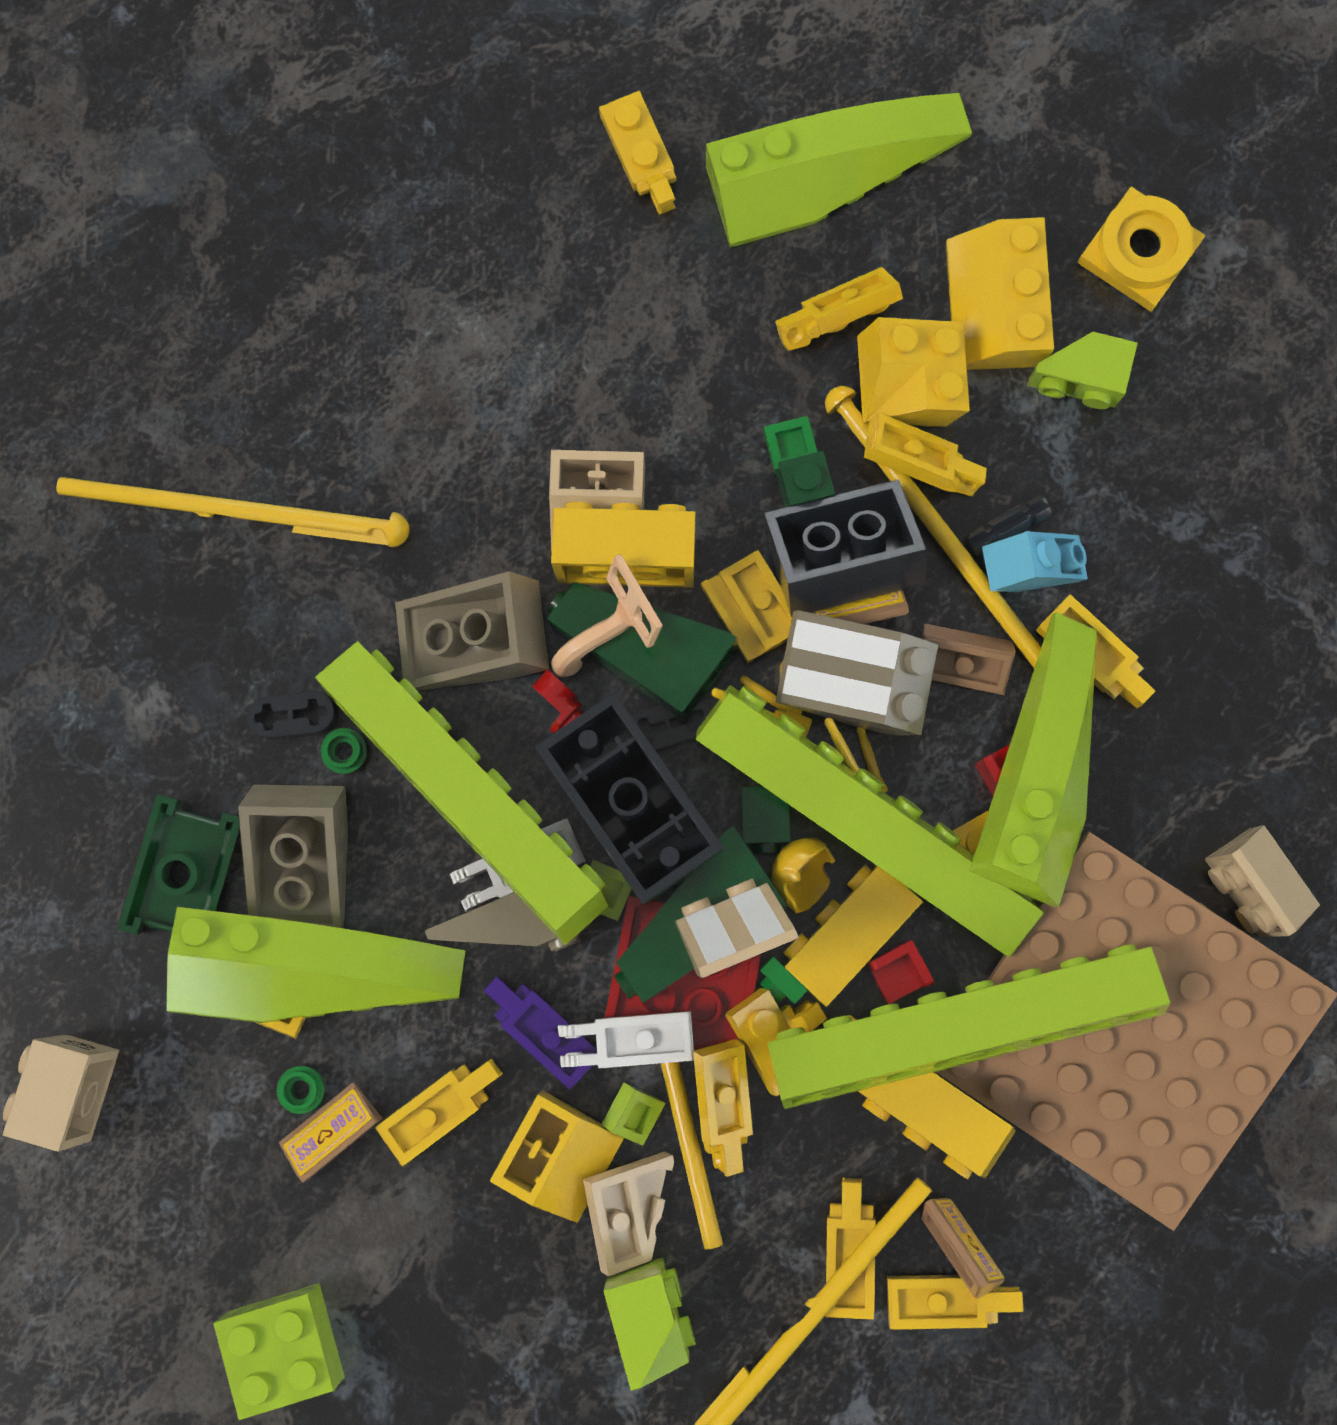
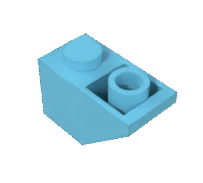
[982,531,1088,592]

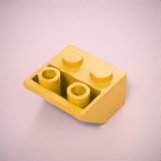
[490,1090,624,1223]

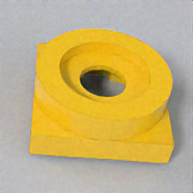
[1077,186,1206,312]

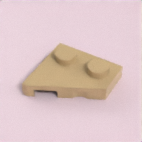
[583,1151,674,1276]

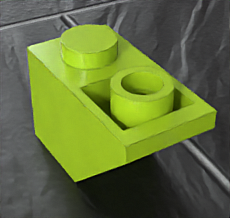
[1027,332,1138,409]

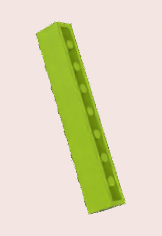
[315,641,609,946]
[696,685,1044,957]
[767,944,1171,1109]

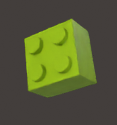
[213,1283,345,1420]

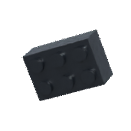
[764,479,926,617]

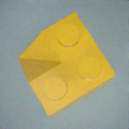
[857,317,970,427]

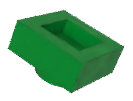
[763,416,818,474]
[759,956,808,1004]

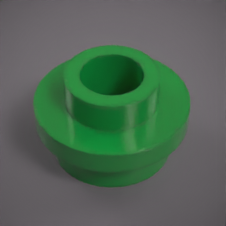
[321,728,368,774]
[277,1066,325,1114]

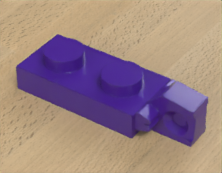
[484,976,597,1090]

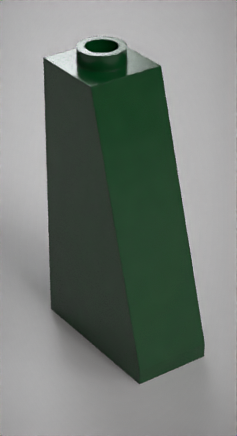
[547,582,739,722]
[614,826,787,1003]

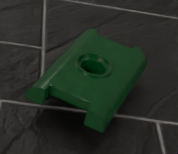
[116,794,240,935]

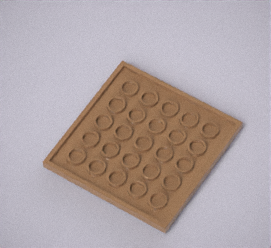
[936,831,1337,1231]

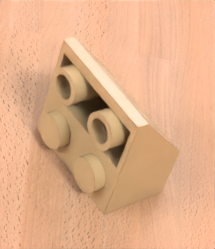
[549,450,645,552]
[1205,825,1320,937]

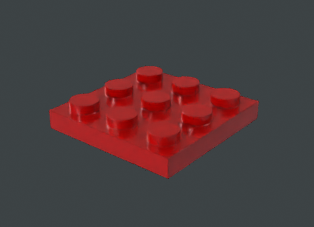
[605,896,761,1051]

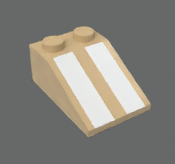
[675,879,799,978]

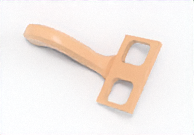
[551,554,663,678]

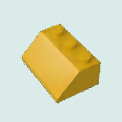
[946,217,1054,370]
[551,502,695,588]

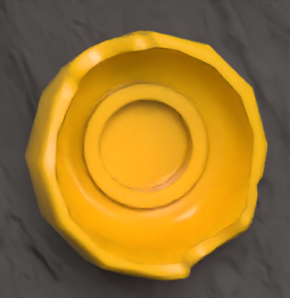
[769,837,835,913]

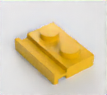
[701,550,792,664]

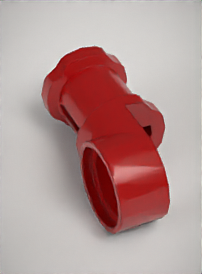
[532,670,584,734]

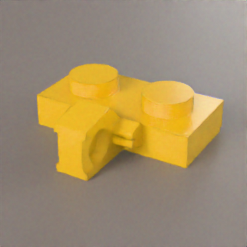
[725,988,827,1096]

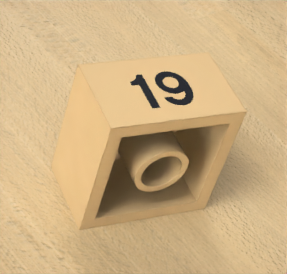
[2,1035,119,1152]

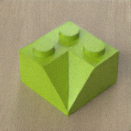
[603,1257,696,1391]

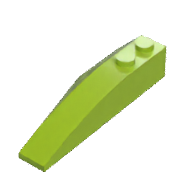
[706,93,972,247]
[970,612,1097,907]
[167,907,466,1023]

